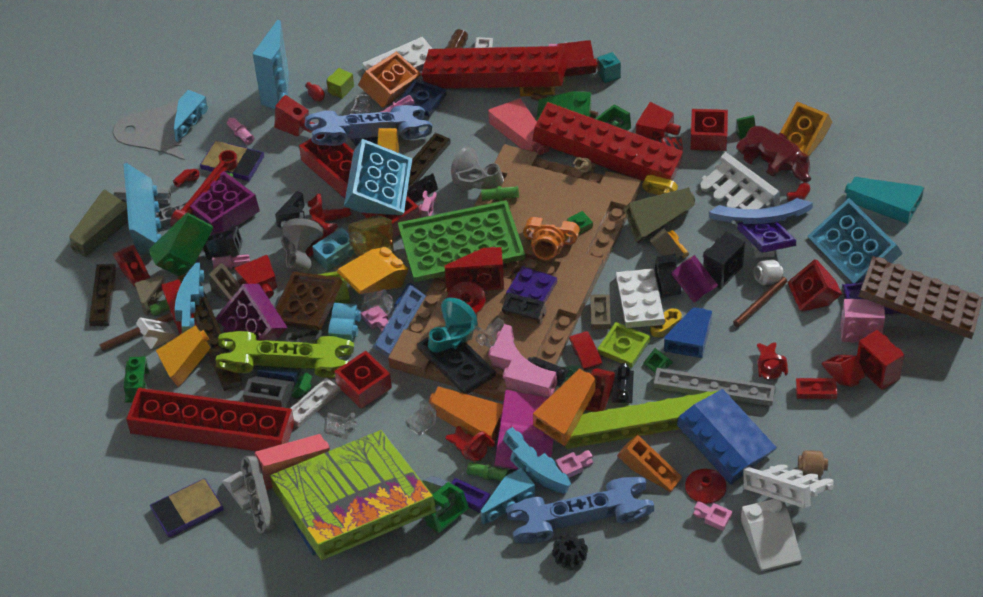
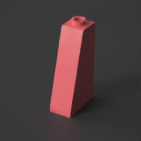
[488,98,549,155]
[254,434,330,491]

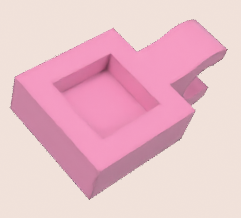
[419,191,437,218]
[361,304,388,332]
[555,450,593,478]
[693,502,733,531]

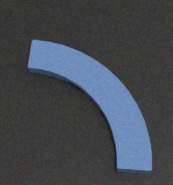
[709,198,813,224]

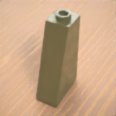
[624,187,695,243]
[69,189,128,257]

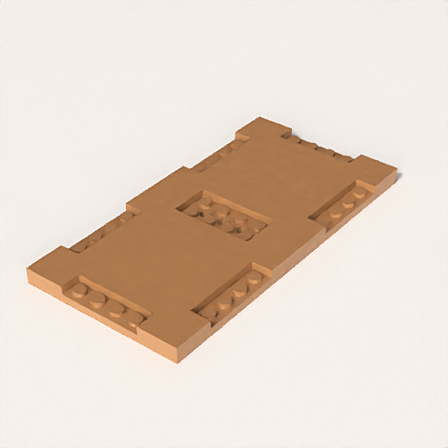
[388,144,641,401]

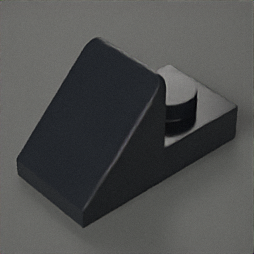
[275,191,305,228]

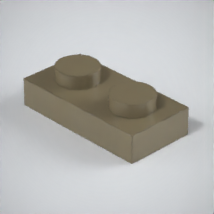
[590,294,611,329]

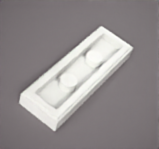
[290,378,341,428]

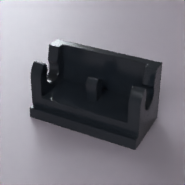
[502,293,547,324]

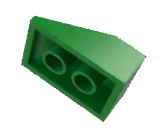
[536,91,592,121]
[149,213,213,276]

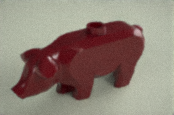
[736,125,812,183]

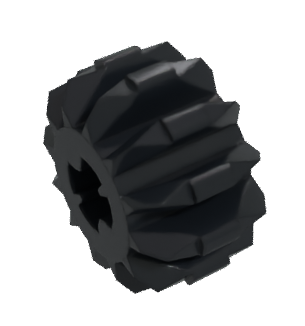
[552,533,588,569]

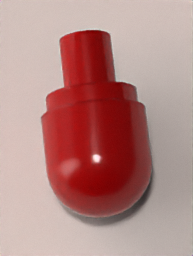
[305,82,325,102]

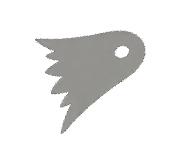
[113,101,187,159]

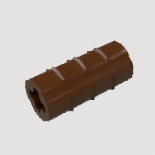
[445,29,468,49]

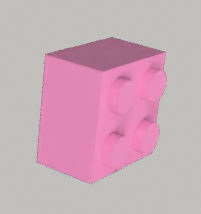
[841,299,885,343]

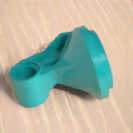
[428,297,478,352]

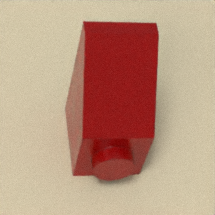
[113,245,151,287]
[821,354,865,387]
[585,368,615,412]

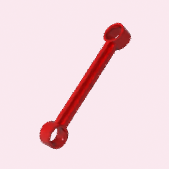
[170,150,238,226]

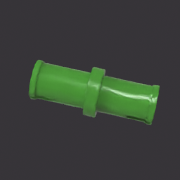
[481,186,519,201]
[466,462,509,481]

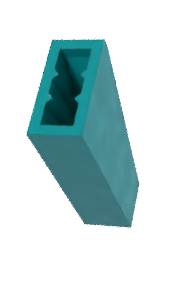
[844,177,924,224]

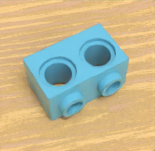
[312,227,357,271]

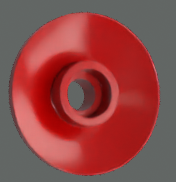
[447,282,486,314]
[685,468,726,504]

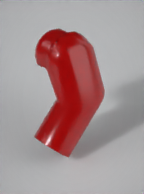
[173,169,200,187]
[786,182,811,202]

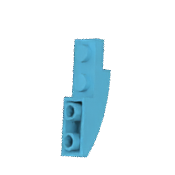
[174,263,204,333]
[503,427,571,494]

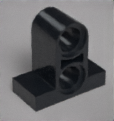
[203,225,243,259]
[653,253,682,298]

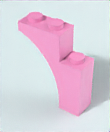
[488,324,558,398]

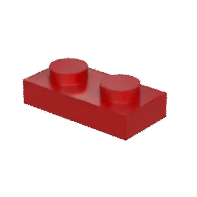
[795,378,837,399]

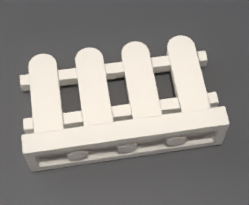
[700,152,780,209]
[743,465,834,508]

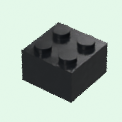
[703,231,745,289]

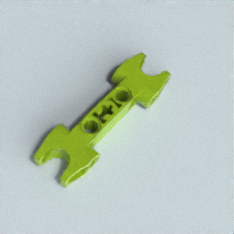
[216,331,354,378]

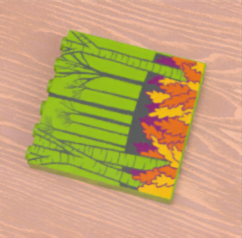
[270,430,436,561]

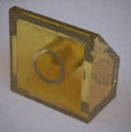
[348,215,394,257]

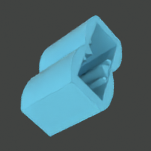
[328,303,361,342]

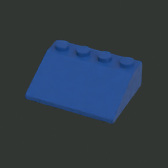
[677,389,777,485]

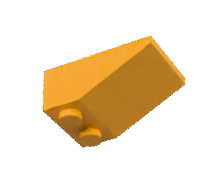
[780,102,833,156]
[337,247,409,294]

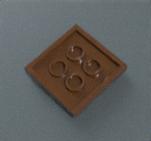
[275,272,343,330]

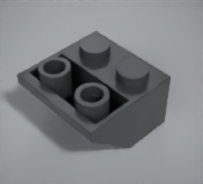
[243,376,295,408]

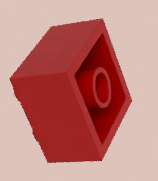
[690,109,728,151]
[857,330,904,390]
[335,351,392,409]

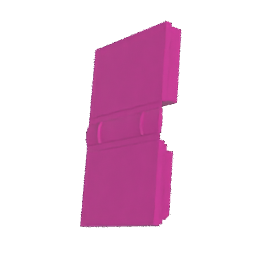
[494,390,554,470]

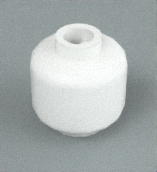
[753,260,783,286]

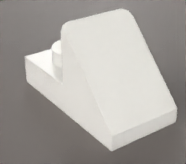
[136,318,177,349]
[222,471,251,511]

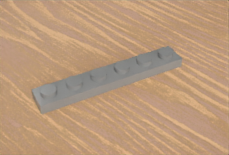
[653,368,775,406]

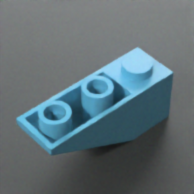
[174,90,208,142]
[481,468,535,525]

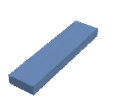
[372,285,426,358]

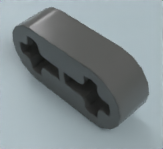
[286,328,322,344]

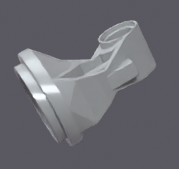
[451,147,504,191]
[281,218,323,273]

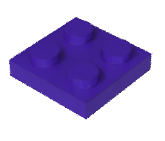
[506,266,557,302]

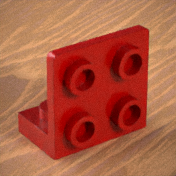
[557,40,597,77]

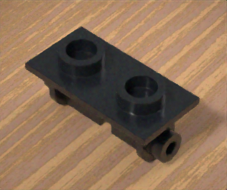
[407,173,438,202]
[528,356,569,387]
[612,363,634,403]

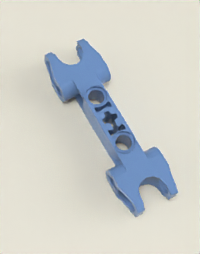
[305,105,433,146]
[506,477,654,543]

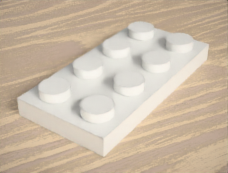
[362,37,433,71]
[616,269,665,328]

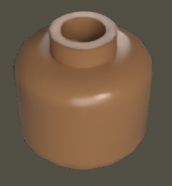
[798,450,828,478]

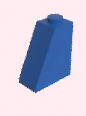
[664,307,712,358]

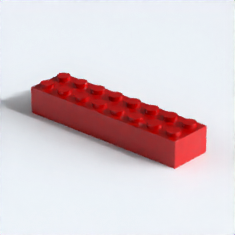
[422,46,568,88]
[532,102,683,181]
[299,134,420,240]
[126,388,294,451]

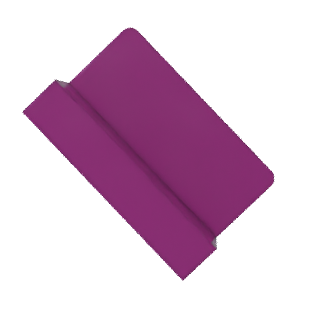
[671,255,718,303]

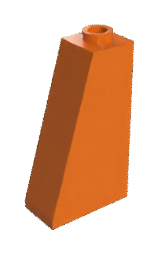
[533,368,595,446]
[429,386,503,448]

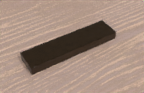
[408,132,451,186]
[89,264,116,327]

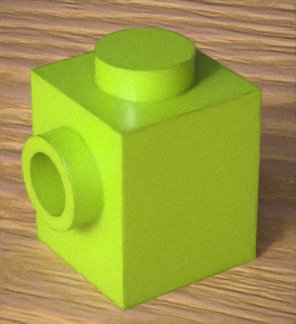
[326,68,354,99]

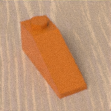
[617,435,682,492]

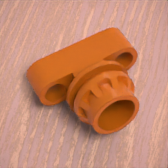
[523,217,580,260]

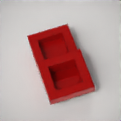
[569,331,602,371]

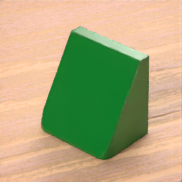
[736,115,756,140]
[643,348,673,373]

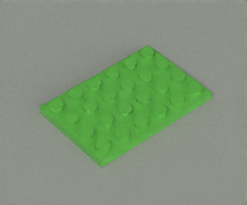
[398,200,525,283]

